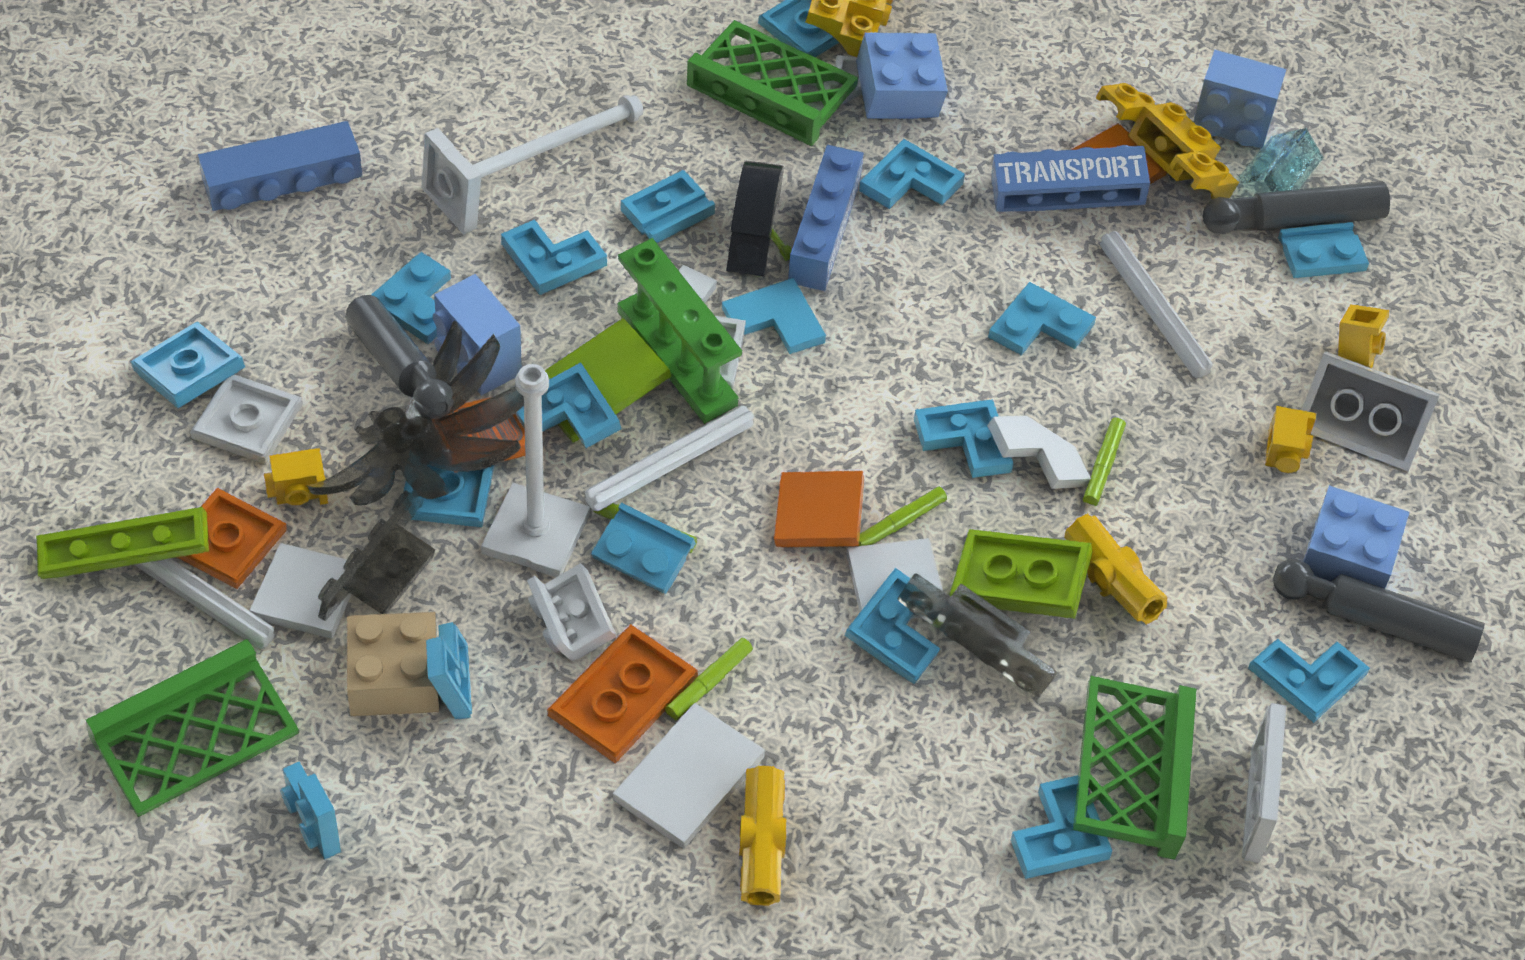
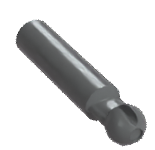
[1202,181,1390,234]
[345,295,454,419]
[1272,559,1485,663]

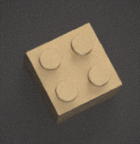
[347,612,439,716]

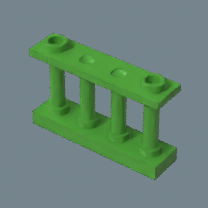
[617,238,742,424]

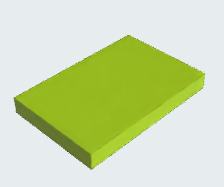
[545,318,671,443]
[949,529,1092,619]

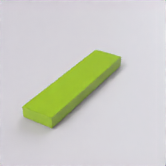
[36,507,209,579]

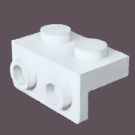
[527,563,617,661]

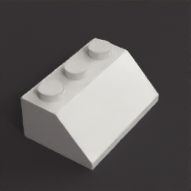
[1301,351,1440,472]

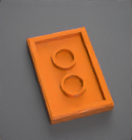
[547,624,698,764]

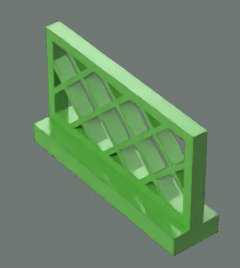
[687,20,859,147]
[86,639,299,817]
[1073,676,1197,860]

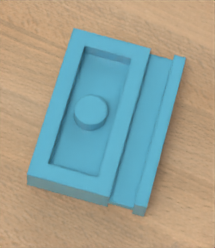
[621,170,715,243]
[1278,222,1369,278]
[591,503,696,594]

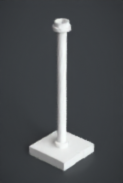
[421,95,643,235]
[481,364,590,577]

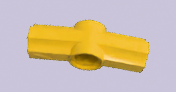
[1064,513,1168,625]
[739,765,786,906]

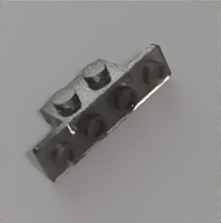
[318,482,436,621]
[898,573,1057,697]

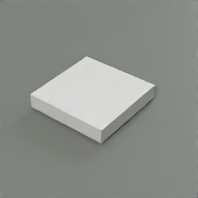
[190,374,303,464]
[847,538,947,619]
[249,543,362,639]

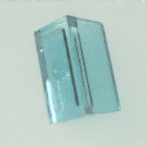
[1239,128,1324,192]

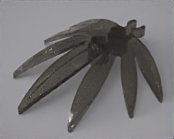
[306,321,524,506]

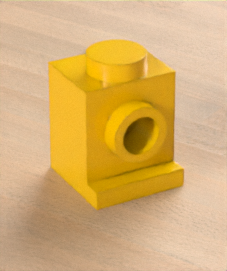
[1338,304,1389,368]
[1265,406,1316,473]
[264,448,329,505]

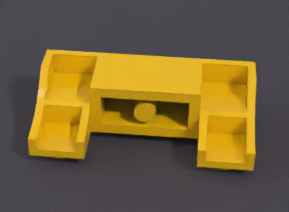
[805,0,893,57]
[1095,83,1239,199]

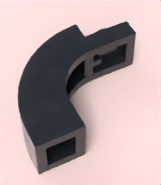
[726,160,784,277]

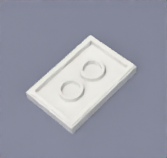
[613,703,765,849]
[1242,703,1286,863]

